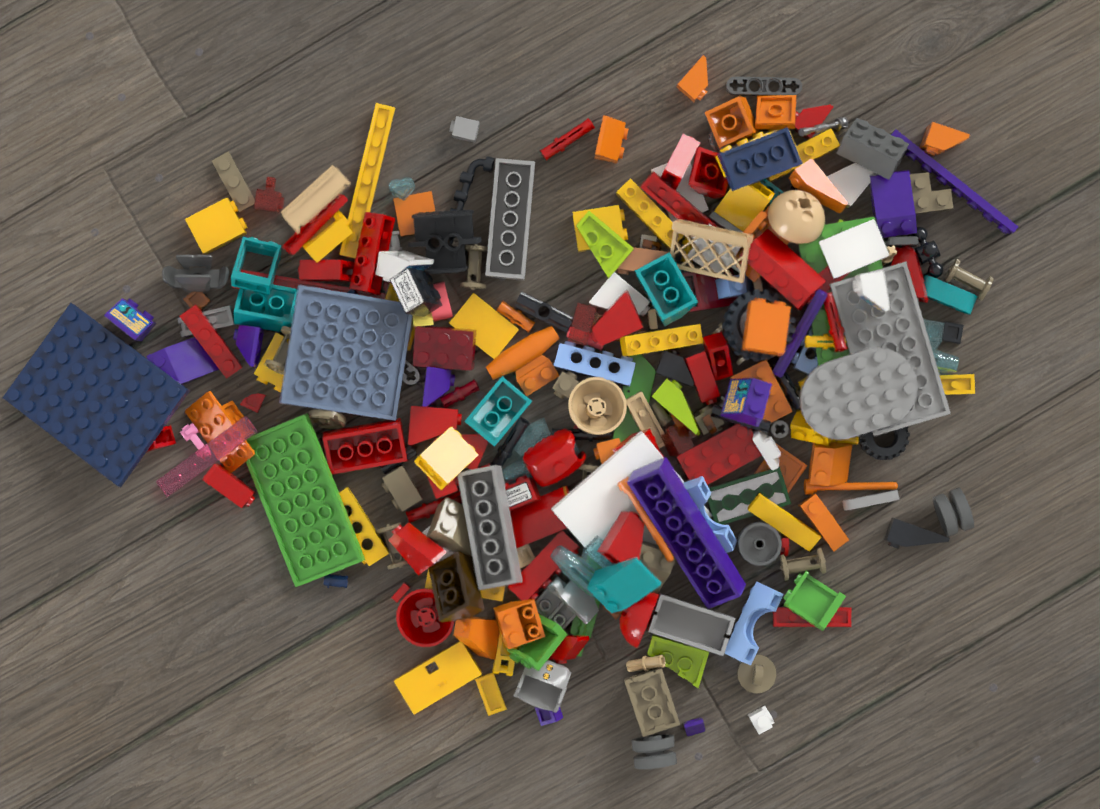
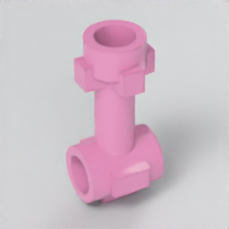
[180,423,212,459]

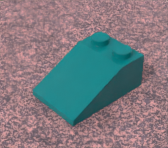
[464,376,532,447]
[587,557,661,613]

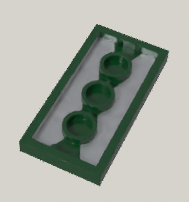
[708,466,791,525]

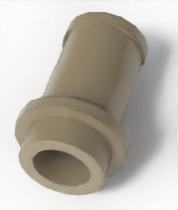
[651,402,672,426]

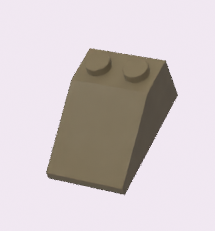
[427,497,473,557]
[639,540,676,594]

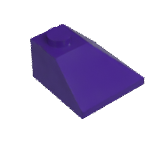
[234,325,264,368]
[423,367,455,407]

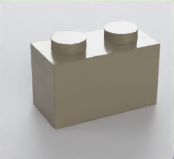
[381,466,423,512]

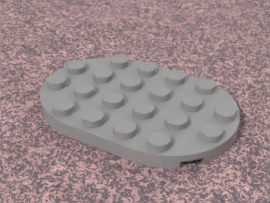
[800,348,917,439]

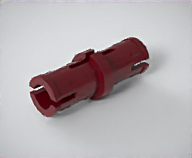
[440,379,480,408]

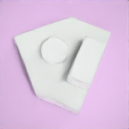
[752,430,781,470]

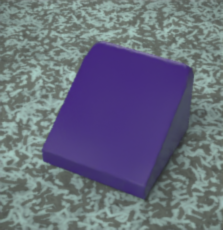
[535,707,563,726]
[683,717,705,736]

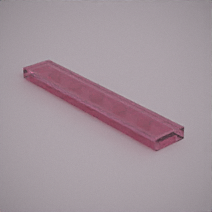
[156,416,258,497]

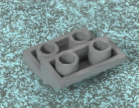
[535,576,577,630]

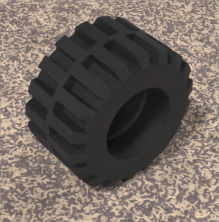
[859,426,910,460]

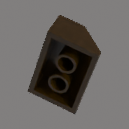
[428,552,484,622]

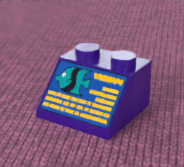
[104,298,156,342]
[720,378,772,427]

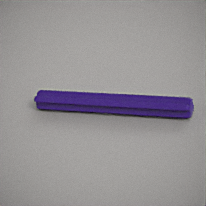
[772,289,827,377]

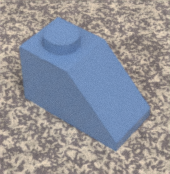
[715,275,753,299]

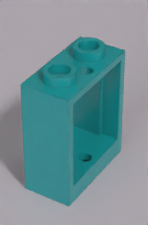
[231,237,281,295]

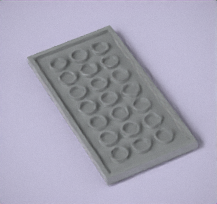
[829,262,951,436]

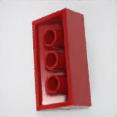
[740,229,827,310]
[322,418,407,474]

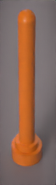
[617,476,674,562]
[804,479,898,495]

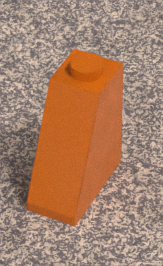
[454,617,500,659]

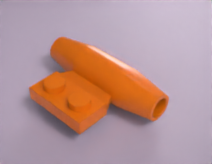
[485,326,560,396]

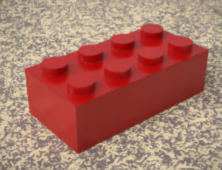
[676,424,762,485]

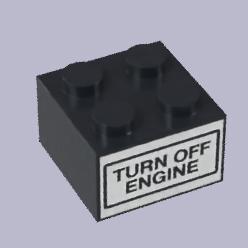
[390,268,442,317]

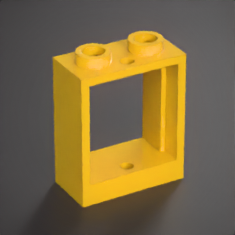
[303,210,353,263]

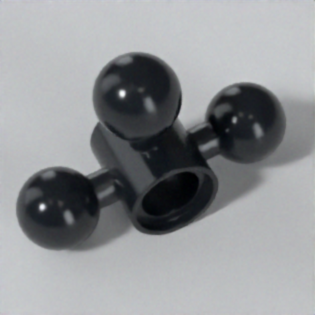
[912,227,944,278]

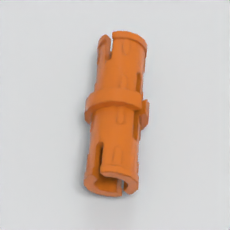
[496,301,536,333]

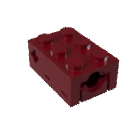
[413,326,477,371]

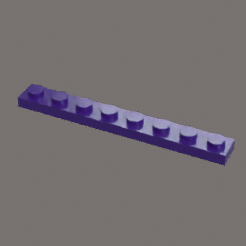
[891,129,1019,234]

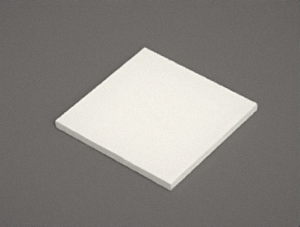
[551,431,713,568]

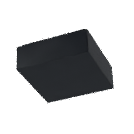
[940,321,964,344]

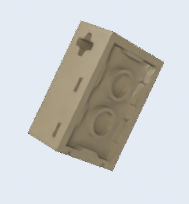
[624,667,680,737]

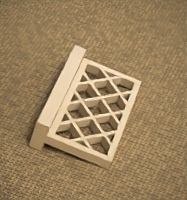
[670,219,754,283]

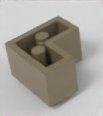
[910,172,953,215]

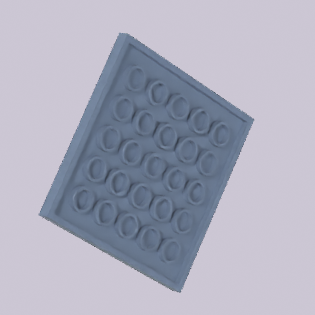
[279,285,413,421]

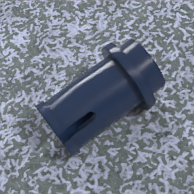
[324,574,348,588]

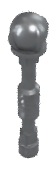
[799,117,848,136]

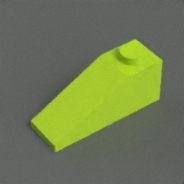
[652,379,701,436]

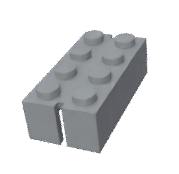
[648,593,735,656]

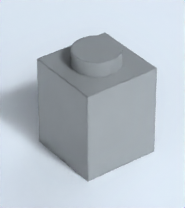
[449,116,480,143]

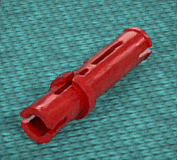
[540,118,595,161]
[824,292,847,352]
[406,491,463,523]

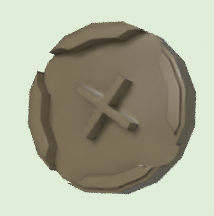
[308,409,346,429]
[737,654,776,694]

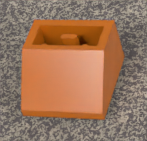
[493,599,545,650]

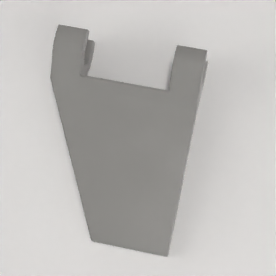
[547,559,599,624]

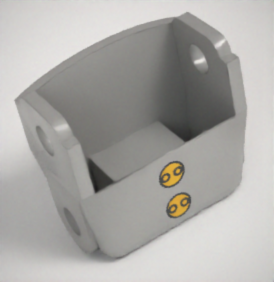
[514,660,572,713]

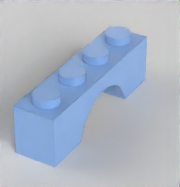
[683,476,737,553]
[725,581,784,665]

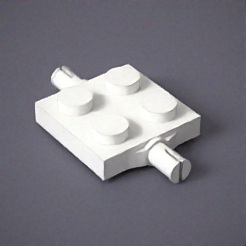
[684,224,741,279]

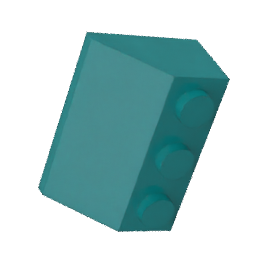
[635,252,698,327]
[233,285,297,332]

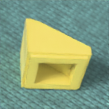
[411,313,434,327]

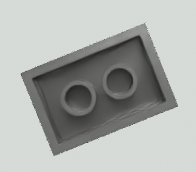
[836,118,909,180]

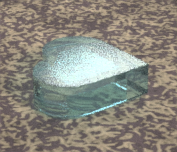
[389,177,415,201]

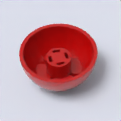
[396,589,455,647]
[619,592,660,649]

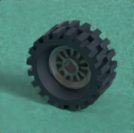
[722,289,796,362]

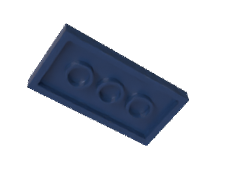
[717,127,803,191]

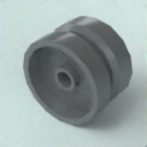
[932,488,974,537]
[737,522,782,566]
[631,734,677,769]

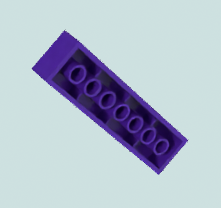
[627,457,746,609]

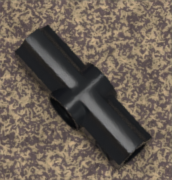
[514,291,574,333]

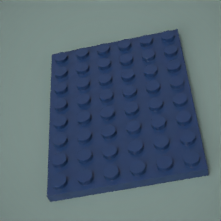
[3,303,190,487]

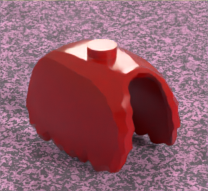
[523,428,586,487]

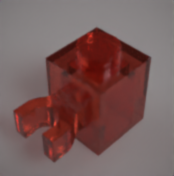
[254,177,285,213]
[660,424,697,456]

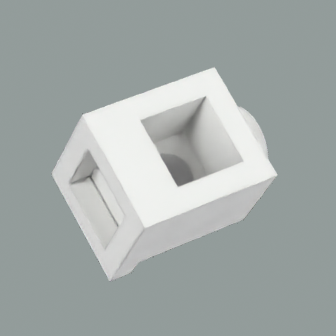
[748,705,774,735]

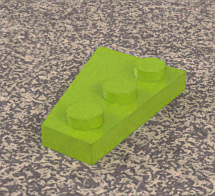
[576,211,634,279]
[647,634,709,688]

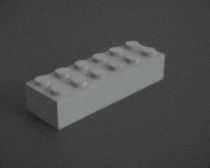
[485,158,535,281]
[458,465,523,590]

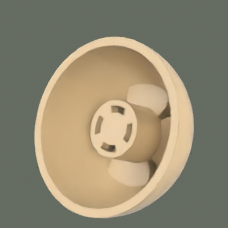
[768,190,825,244]
[568,377,627,435]

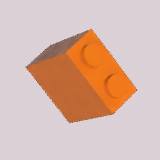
[742,298,791,356]

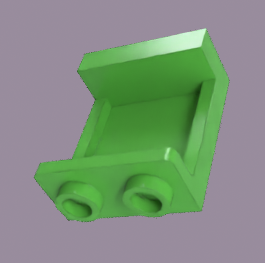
[783,571,846,631]
[506,614,567,671]

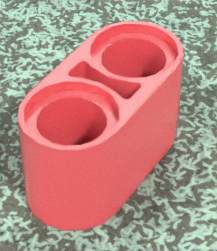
[431,281,453,322]

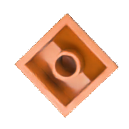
[705,96,760,148]
[594,115,629,163]
[920,122,970,157]
[808,442,852,486]

